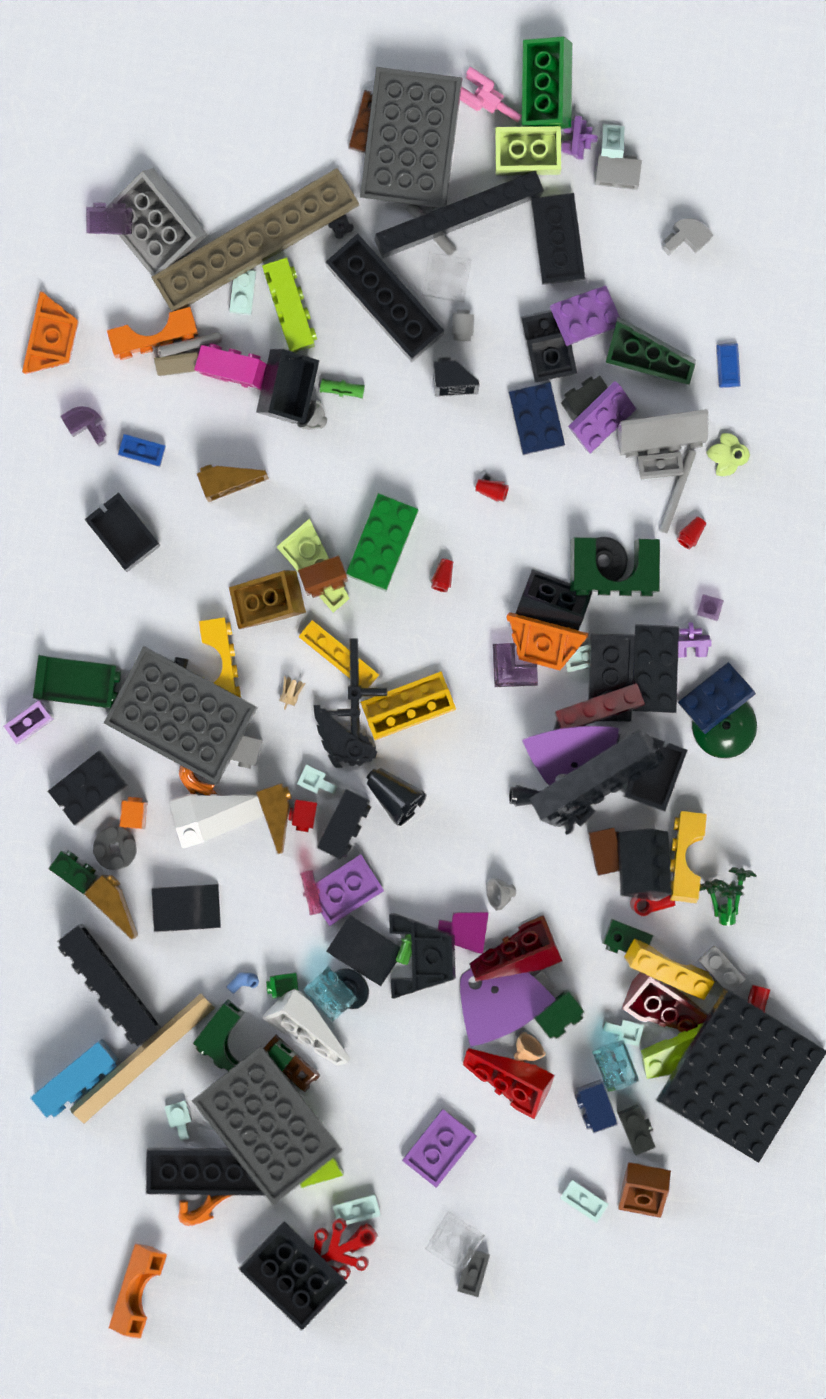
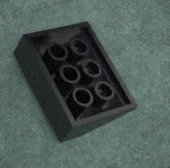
[238,1221,348,1331]

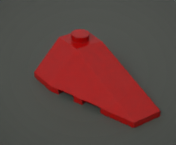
[463,1048,555,1119]

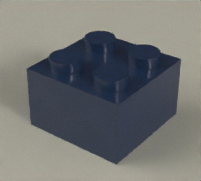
[574,1079,618,1133]

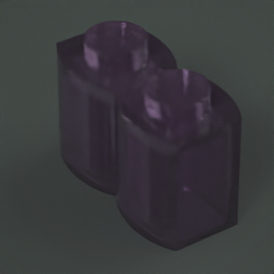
[86,202,132,235]

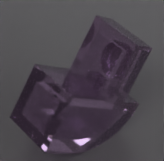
[60,406,107,447]

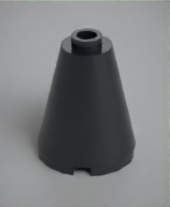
[366,768,427,826]

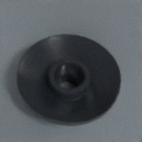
[329,968,369,1009]

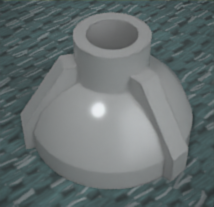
[297,400,327,430]
[486,878,516,910]

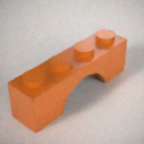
[107,307,199,360]
[109,1244,167,1338]

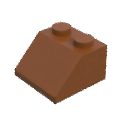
[618,1162,671,1218]

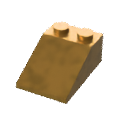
[196,464,269,502]
[229,570,306,629]
[256,783,292,854]
[84,875,138,940]

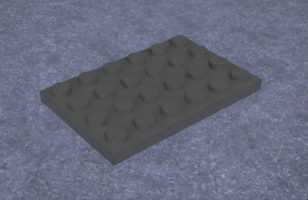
[360,67,463,208]
[104,646,258,784]
[192,1046,343,1205]

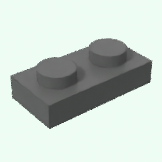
[457,1248,490,1297]

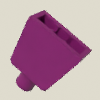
[438,912,489,954]

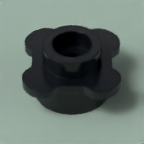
[328,214,354,239]

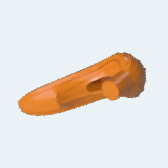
[179,766,219,796]
[178,1195,233,1226]

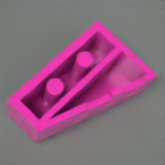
[194,344,267,391]

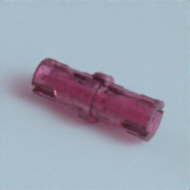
[300,870,323,916]

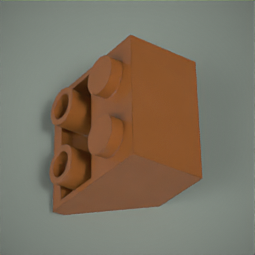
[298,555,348,598]

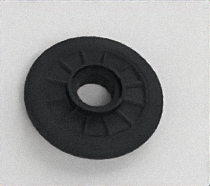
[596,537,628,582]

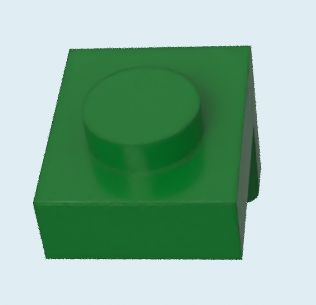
[266,972,299,998]

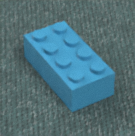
[30,1039,119,1118]

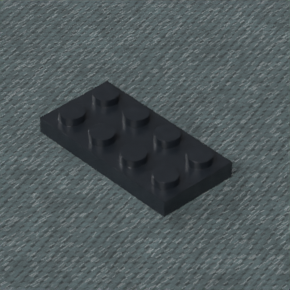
[531,193,585,285]
[633,624,679,713]
[588,634,635,722]

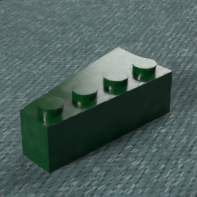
[606,317,695,385]

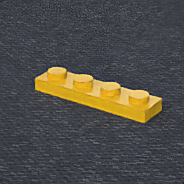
[298,620,379,688]

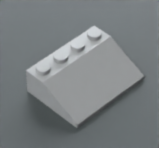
[101,168,208,276]
[617,409,709,458]

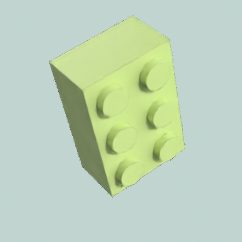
[495,126,561,176]

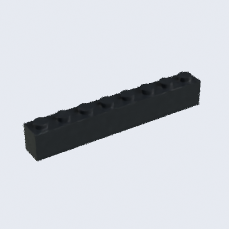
[374,171,544,259]

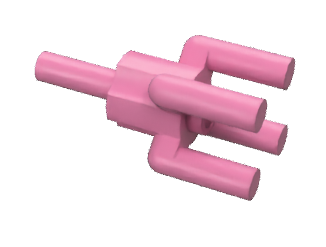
[460,67,522,123]

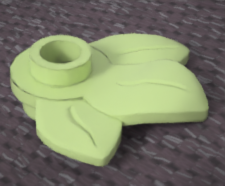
[706,433,750,476]

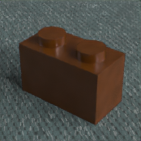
[588,827,619,876]

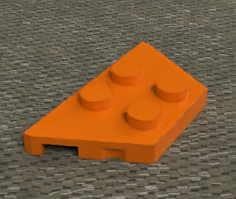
[22,292,79,374]
[506,612,589,670]

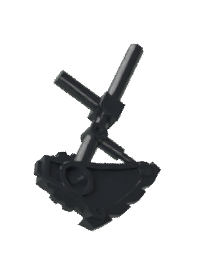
[314,638,388,768]

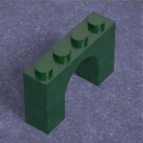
[570,537,660,597]
[193,999,296,1071]

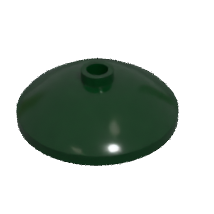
[692,702,757,758]

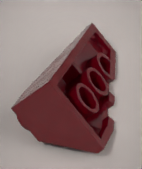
[469,915,562,981]
[622,972,708,1032]

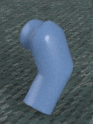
[226,972,259,994]

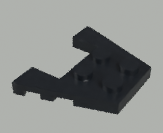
[389,913,456,999]

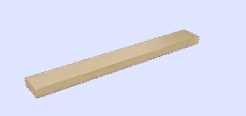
[70,993,215,1123]

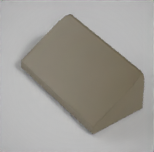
[154,352,198,376]

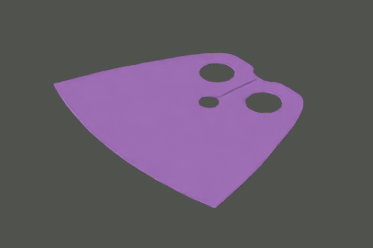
[522,726,619,786]
[460,969,556,1047]

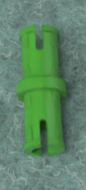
[320,378,365,399]

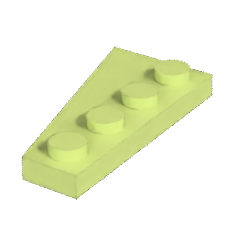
[277,519,350,613]

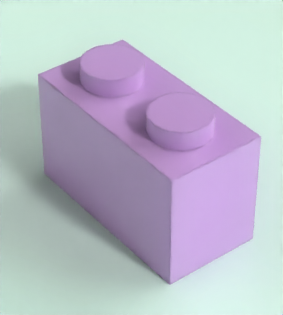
[4,701,54,744]

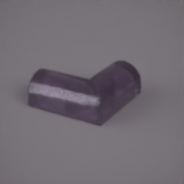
[493,643,538,687]

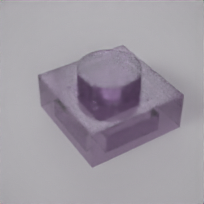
[696,594,724,621]

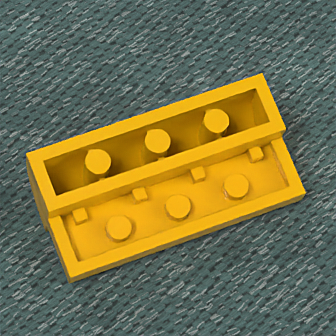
[360,671,456,741]

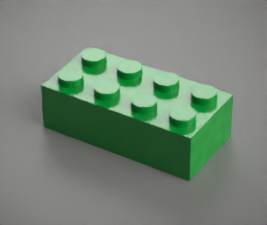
[522,36,572,129]
[346,493,419,592]

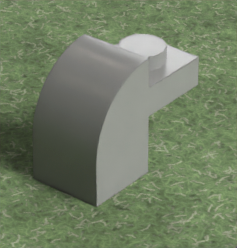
[663,219,713,255]

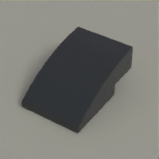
[520,310,577,383]
[151,884,221,932]
[326,915,400,986]

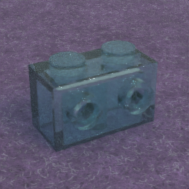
[303,966,357,1022]
[592,1040,639,1092]

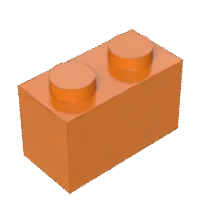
[120,797,148,829]

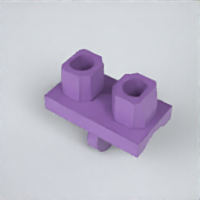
[561,116,598,160]
[678,622,711,658]

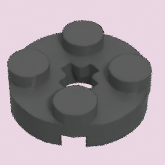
[93,827,137,870]

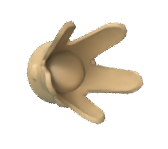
[279,676,306,710]

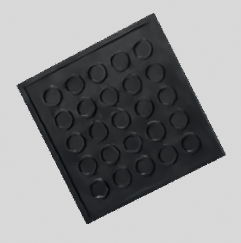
[656,987,826,1163]

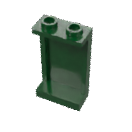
[33,655,121,709]

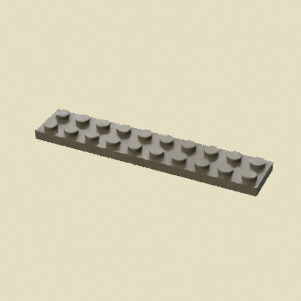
[151,168,359,312]

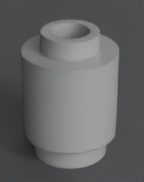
[452,309,474,341]

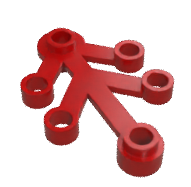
[313,1218,377,1280]

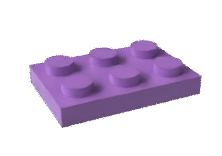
[550,285,620,346]
[568,381,637,454]
[306,854,384,926]
[402,1109,477,1188]

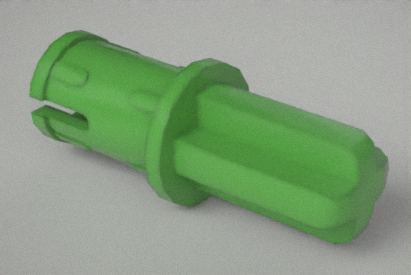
[396,934,412,965]

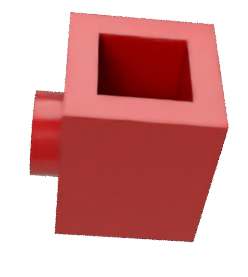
[288,800,318,832]

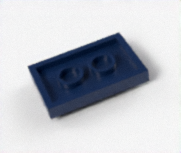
[508,382,565,455]
[678,662,756,734]

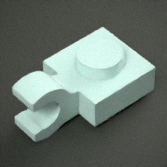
[297,765,337,794]
[603,1020,644,1046]
[164,1100,192,1141]

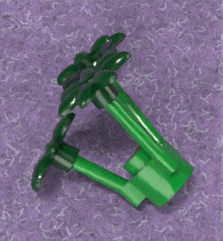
[700,867,757,926]

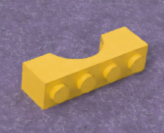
[199,617,241,698]
[670,811,707,903]
[624,938,715,1000]

